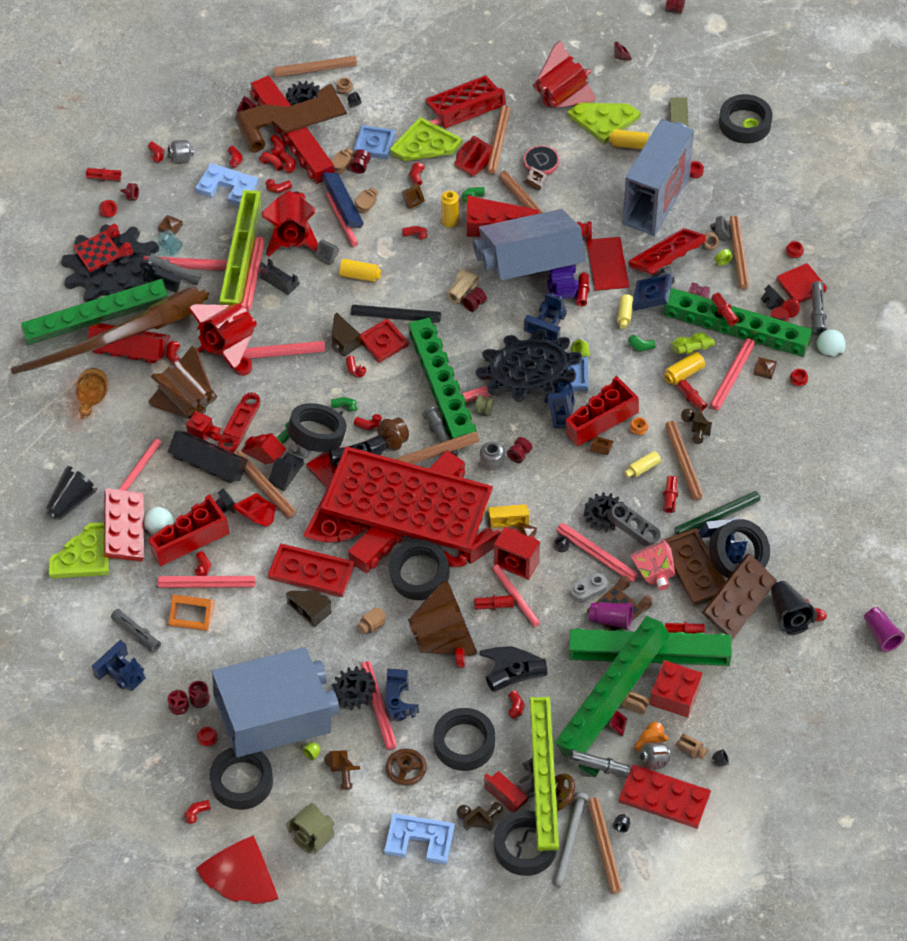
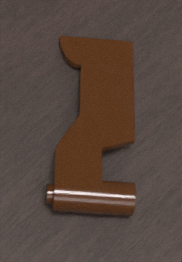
[235,83,347,152]

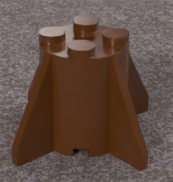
[148,346,217,419]
[408,580,478,656]

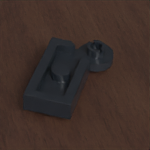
[140,260,182,293]

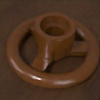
[385,748,427,786]
[555,773,575,812]

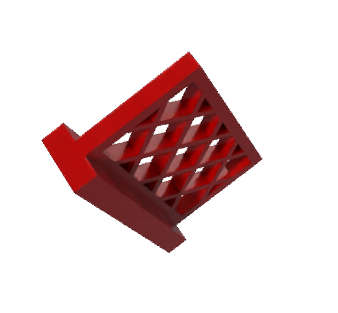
[425,75,506,129]

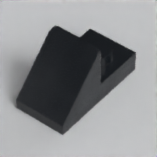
[268,452,304,491]

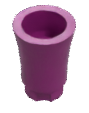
[589,602,633,631]
[864,607,905,652]

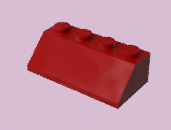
[88,323,170,363]

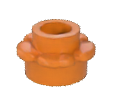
[630,417,648,435]

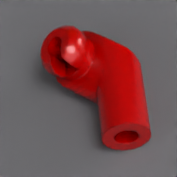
[227,145,243,168]
[409,162,425,185]
[402,226,428,240]
[166,341,181,366]
[345,356,367,378]
[354,414,382,430]
[443,550,468,567]
[508,690,525,719]

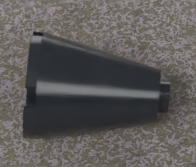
[46,466,98,520]
[771,581,817,635]

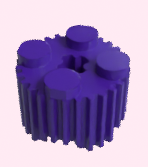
[547,264,579,299]

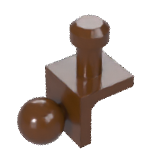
[324,750,360,790]

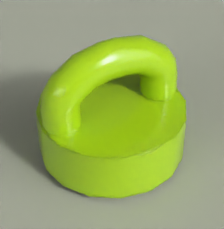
[571,339,590,357]

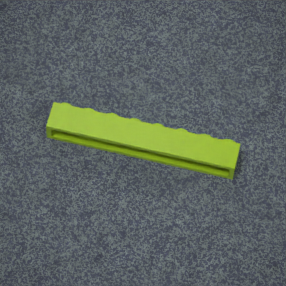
[219,190,262,305]

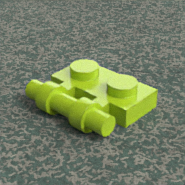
[670,332,715,354]

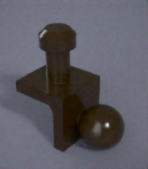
[681,406,712,444]
[456,802,503,831]

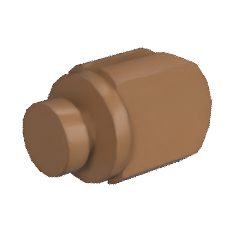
[331,148,354,174]
[355,187,378,214]
[357,607,386,635]
[622,691,649,715]
[675,733,708,760]

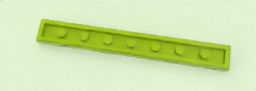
[529,697,559,851]

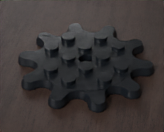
[61,224,159,303]
[476,330,582,402]

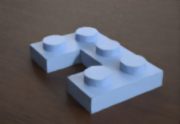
[195,163,259,206]
[385,813,455,865]

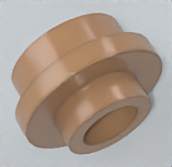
[336,78,353,94]
[701,232,719,250]

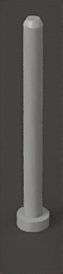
[555,792,589,887]

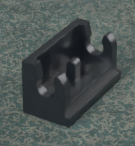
[259,258,300,295]

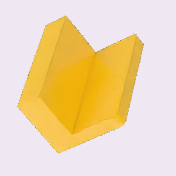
[488,504,529,529]

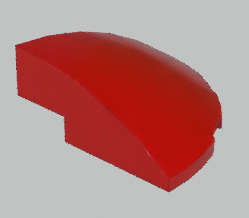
[303,488,370,543]
[196,835,279,904]

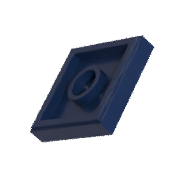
[632,274,673,311]

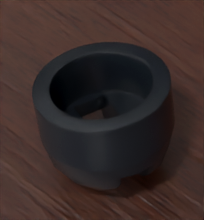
[347,91,362,107]
[554,535,569,552]
[712,749,729,767]
[613,814,631,833]

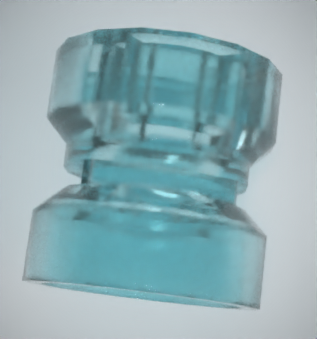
[158,230,183,255]

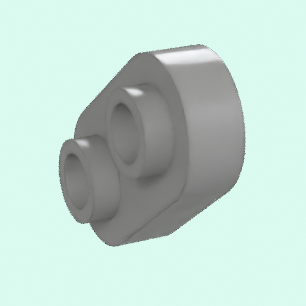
[570,573,607,602]

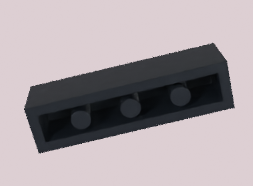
[168,431,248,483]

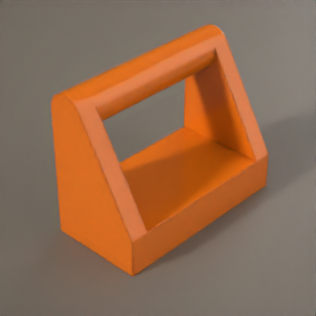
[169,594,215,631]

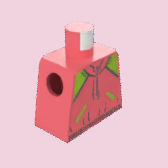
[631,539,675,590]

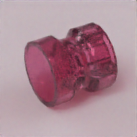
[688,282,711,298]

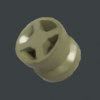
[475,395,494,416]

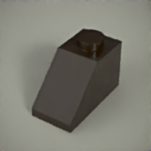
[332,313,361,357]
[286,591,332,627]

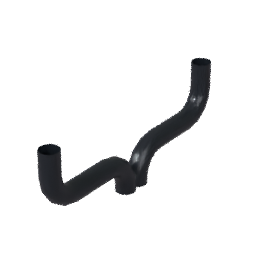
[516,829,536,858]

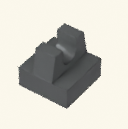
[710,216,731,242]
[315,239,339,264]

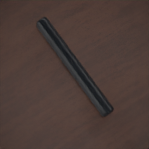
[351,304,442,322]

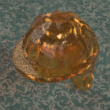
[76,368,109,420]

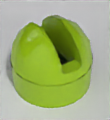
[302,742,320,760]

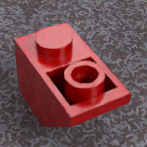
[241,433,286,465]

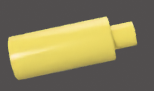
[617,294,633,329]
[624,451,661,478]

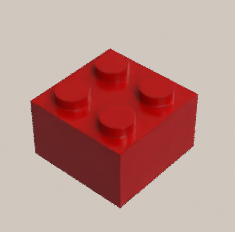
[494,526,540,580]
[650,660,703,718]

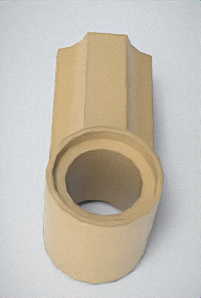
[446,269,480,304]

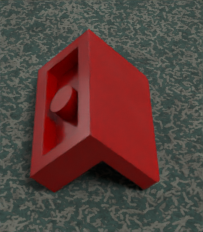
[459,527,501,564]

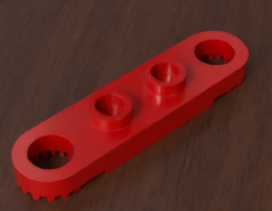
[218,392,261,453]

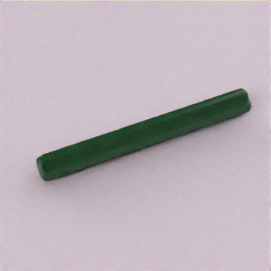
[674,491,761,535]

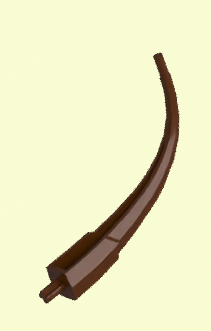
[11,287,209,374]

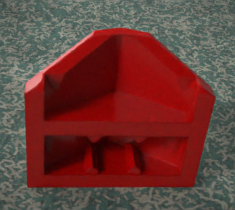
[455,135,493,176]
[233,493,276,527]

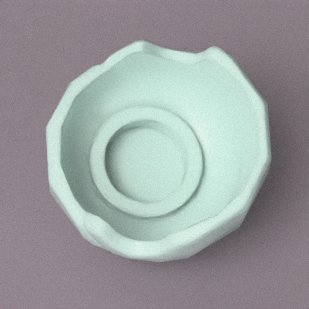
[817,330,846,357]
[144,507,173,536]

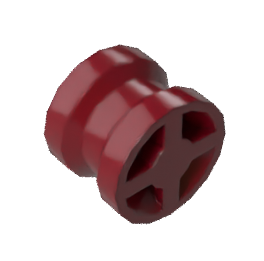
[168,690,189,715]

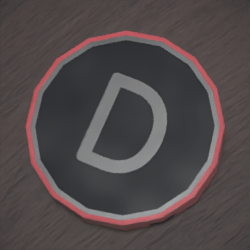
[524,146,559,175]

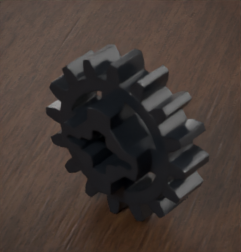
[286,81,321,106]
[584,492,624,532]
[332,666,376,710]

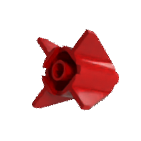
[533,41,597,108]
[261,191,318,257]
[188,303,257,369]

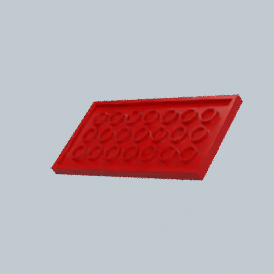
[321,446,493,553]

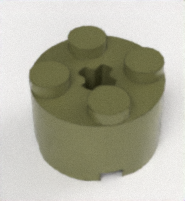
[287,803,335,854]

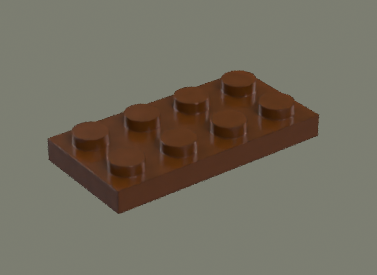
[661,528,726,606]
[702,554,777,639]

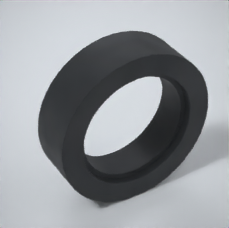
[719,94,772,144]
[287,403,347,452]
[709,519,770,578]
[389,540,450,600]
[433,708,495,771]
[210,747,273,810]
[494,810,557,876]

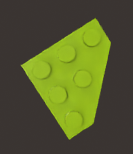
[567,103,641,144]
[389,117,463,161]
[49,522,109,579]

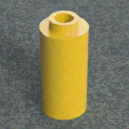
[609,129,649,150]
[441,191,459,228]
[339,258,382,283]
[664,351,705,385]

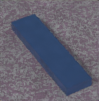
[321,172,364,228]

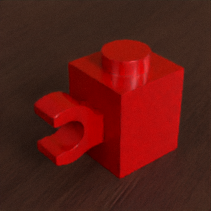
[186,411,222,441]

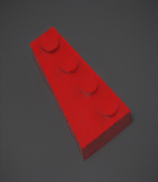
[466,195,539,237]
[566,375,639,447]
[148,494,230,567]

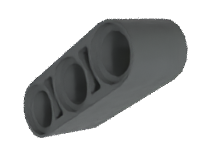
[607,503,661,546]

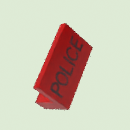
[484,771,528,813]

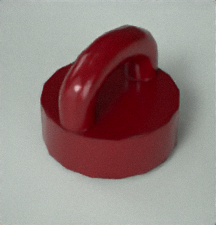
[120,183,139,201]

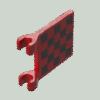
[73,224,133,273]

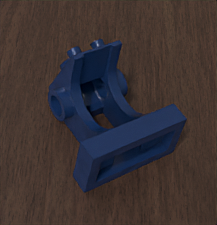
[524,293,567,341]
[544,382,575,428]
[699,518,748,564]
[92,640,146,692]
[385,668,419,722]

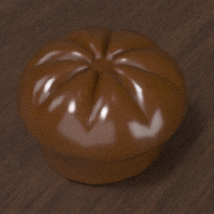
[377,417,409,451]

